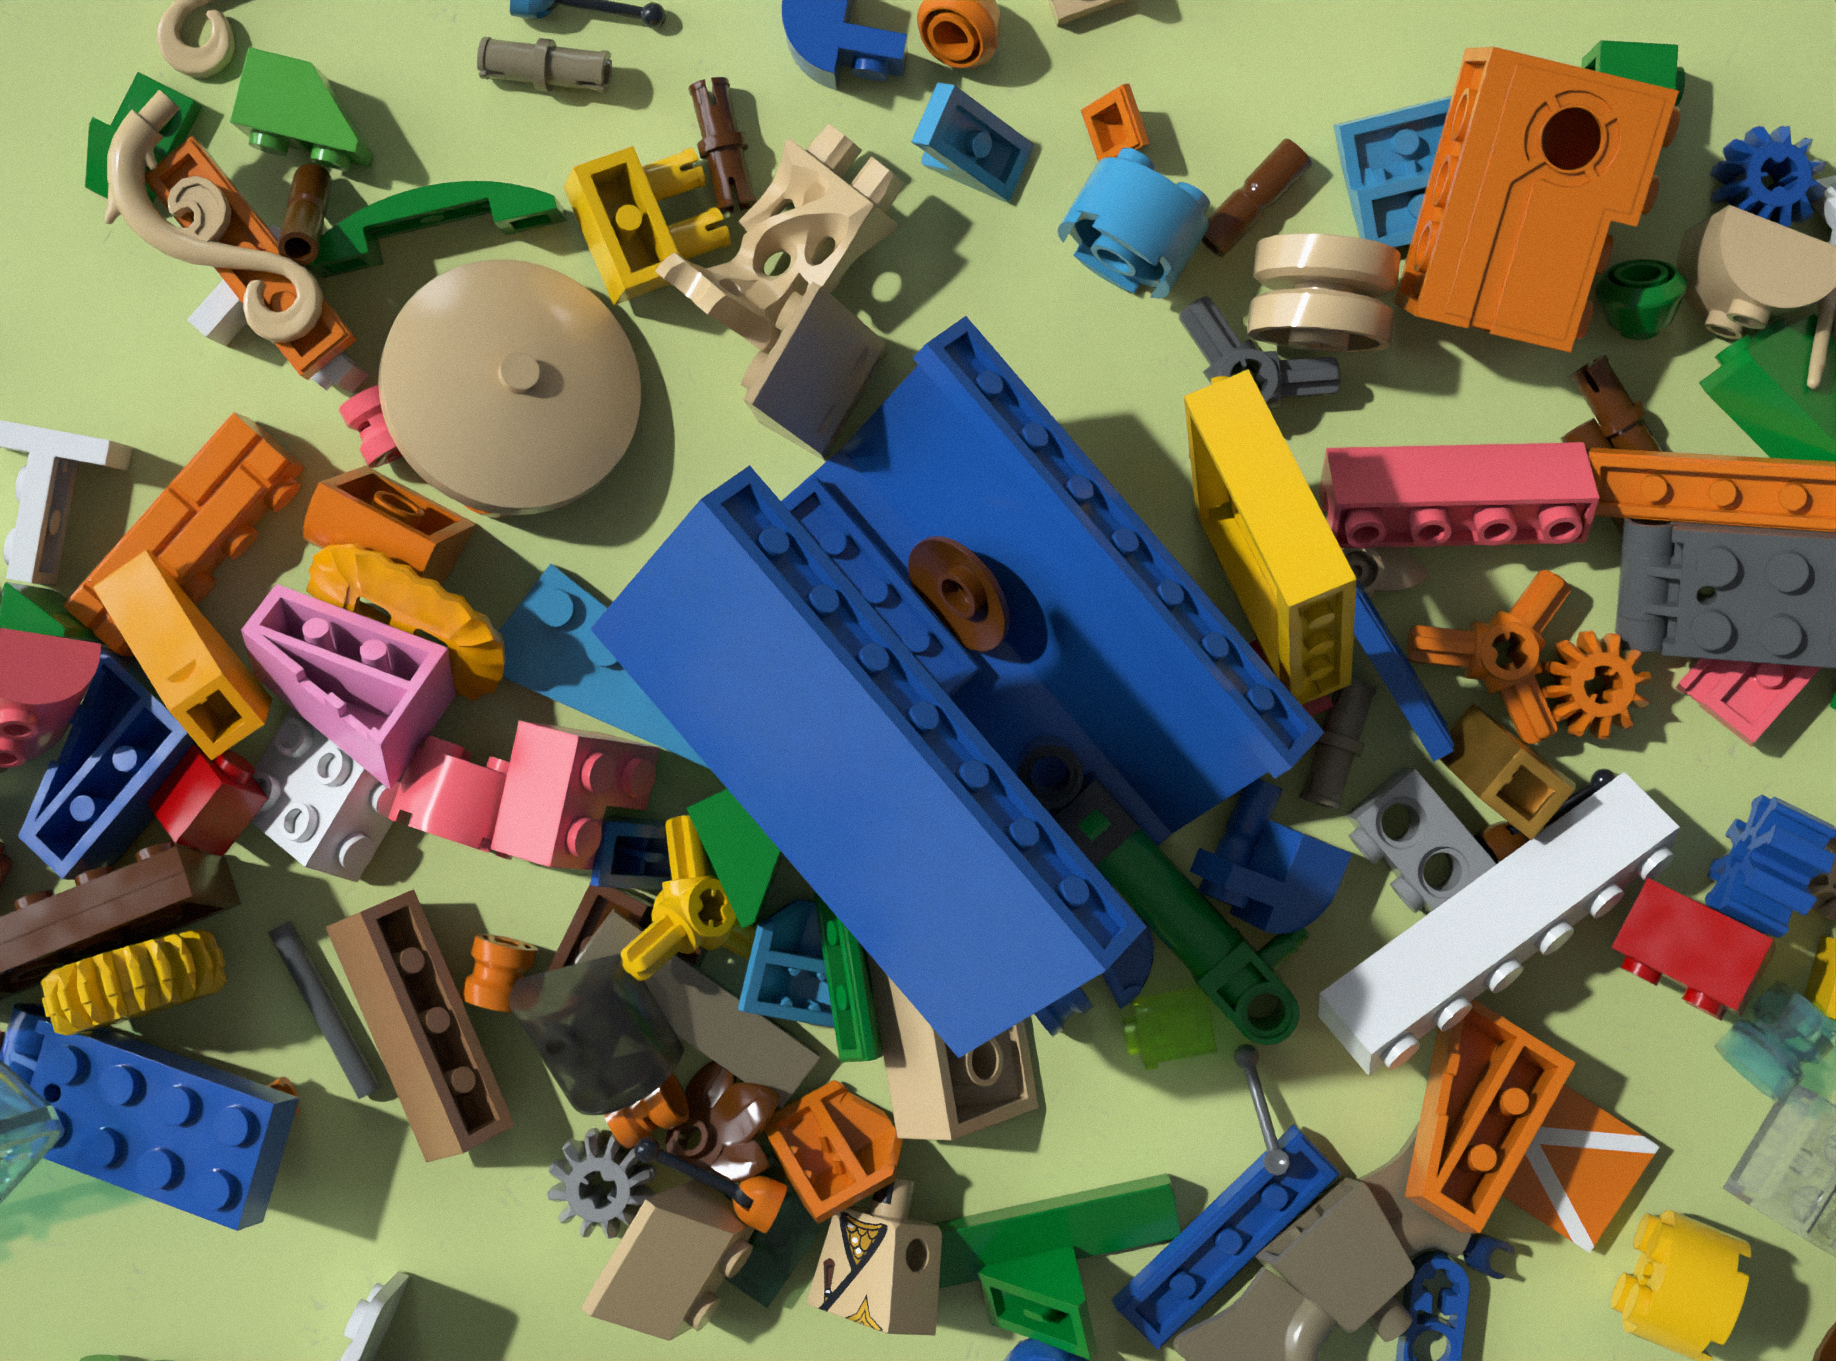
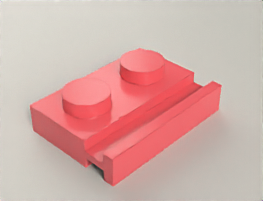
[1676,658,1822,747]

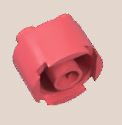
[388,735,513,861]

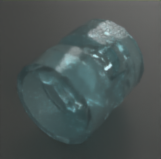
[1714,980,1836,1104]

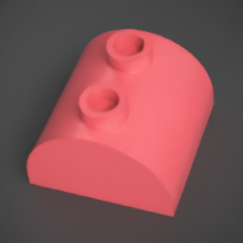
[0,628,101,768]

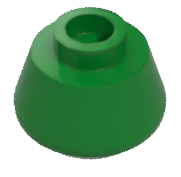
[1595,259,1687,340]

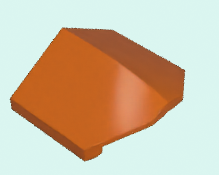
[762,1080,903,1224]

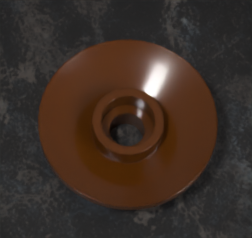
[908,536,1010,651]

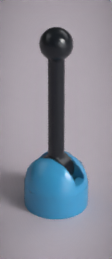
[510,0,666,29]

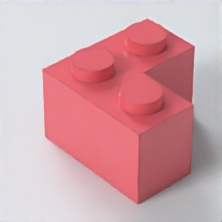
[491,720,660,870]

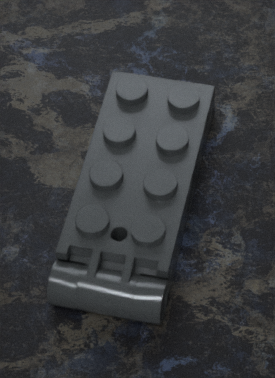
[1615,518,1836,668]

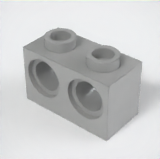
[1345,767,1497,913]

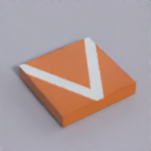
[1502,1084,1659,1253]

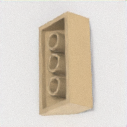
[866,951,1039,1140]

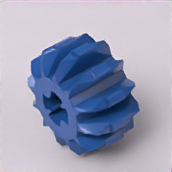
[1709,126,1827,228]

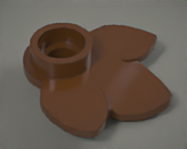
[665,1060,780,1183]

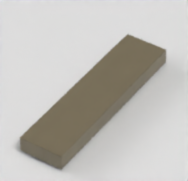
[575,908,820,1108]

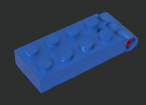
[0,1003,299,1231]

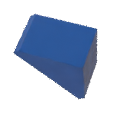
[590,815,672,890]

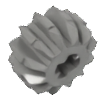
[548,1128,657,1239]

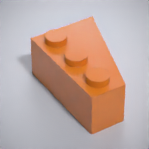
[1404,999,1576,1233]

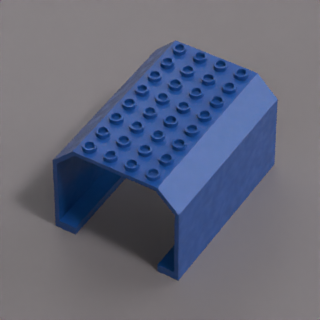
[590,316,1324,1058]

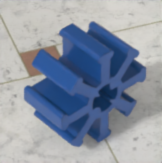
[1705,795,1836,938]

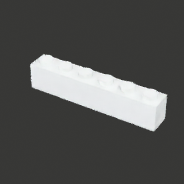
[1318,772,1680,1076]

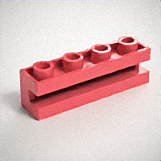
[1319,442,1600,548]

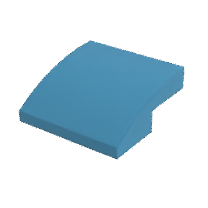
[1333,95,1452,247]

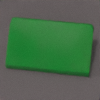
[0,582,105,645]

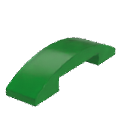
[305,181,567,279]

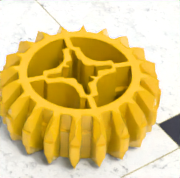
[41,929,227,1036]

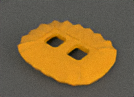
[306,543,506,702]

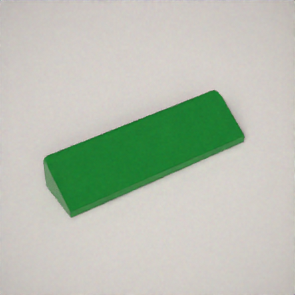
[813,889,883,1063]
[931,1173,1181,1289]

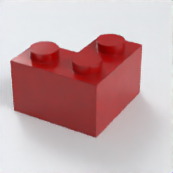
[1611,878,1776,1021]

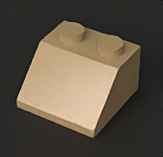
[581,1179,755,1341]

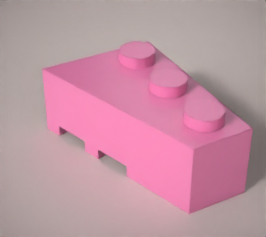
[241,584,456,790]

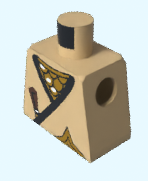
[807,1175,942,1336]

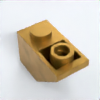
[1439,703,1576,840]

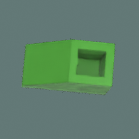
[230,47,374,171]

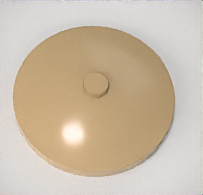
[378,259,641,515]

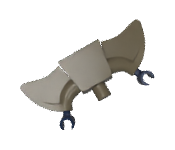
[1173,1120,1515,1361]

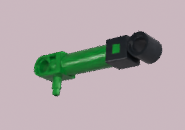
[1016,735,1309,1045]

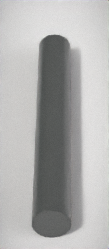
[268,921,382,1099]

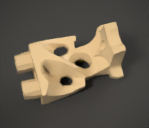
[655,124,905,354]

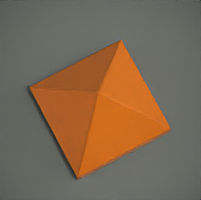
[1081,83,1150,162]

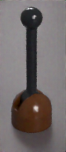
[1474,768,1616,864]

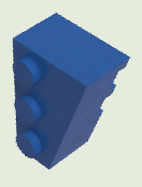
[18,647,198,880]

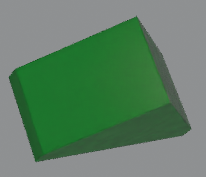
[978,1245,1098,1360]

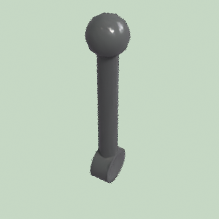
[1234,1044,1291,1176]

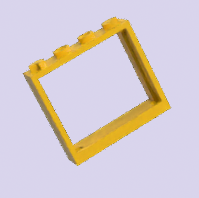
[1184,369,1357,705]

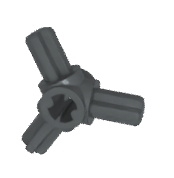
[1179,296,1341,459]

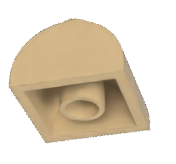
[1677,205,1836,339]

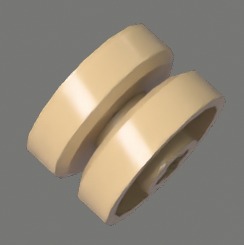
[1247,233,1401,352]

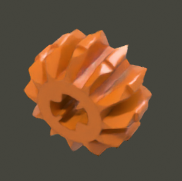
[1540,631,1653,739]

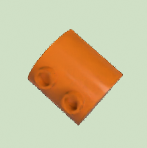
[303,466,477,586]

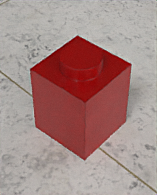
[147,744,269,857]

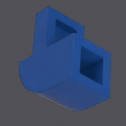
[782,0,908,90]
[1190,819,1352,934]

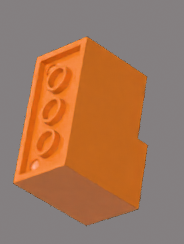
[1394,47,1680,353]

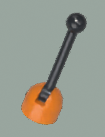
[634,1137,787,1233]

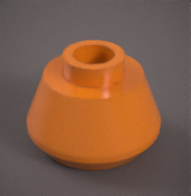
[917,0,1001,69]

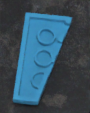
[498,564,710,769]

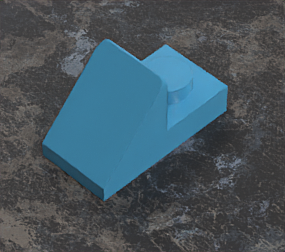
[911,82,1034,202]

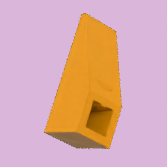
[93,549,273,760]

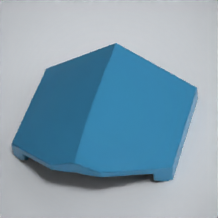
[738,899,834,1027]

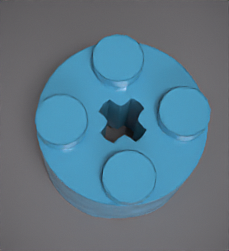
[1058,147,1210,299]

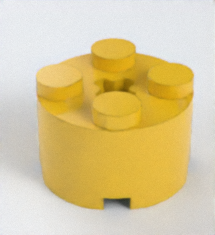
[1611,1210,1751,1361]

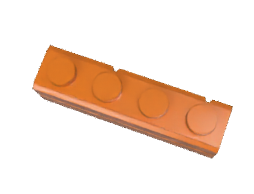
[63,412,305,656]

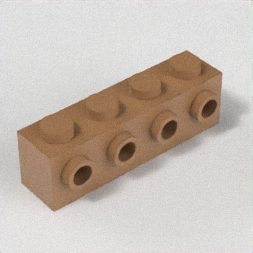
[326,889,515,1162]

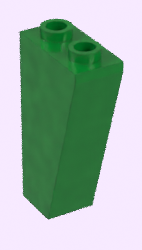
[1699,313,1836,462]

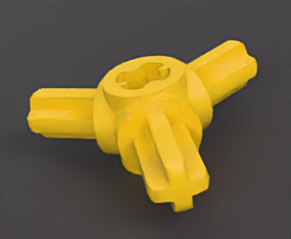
[621,815,759,981]

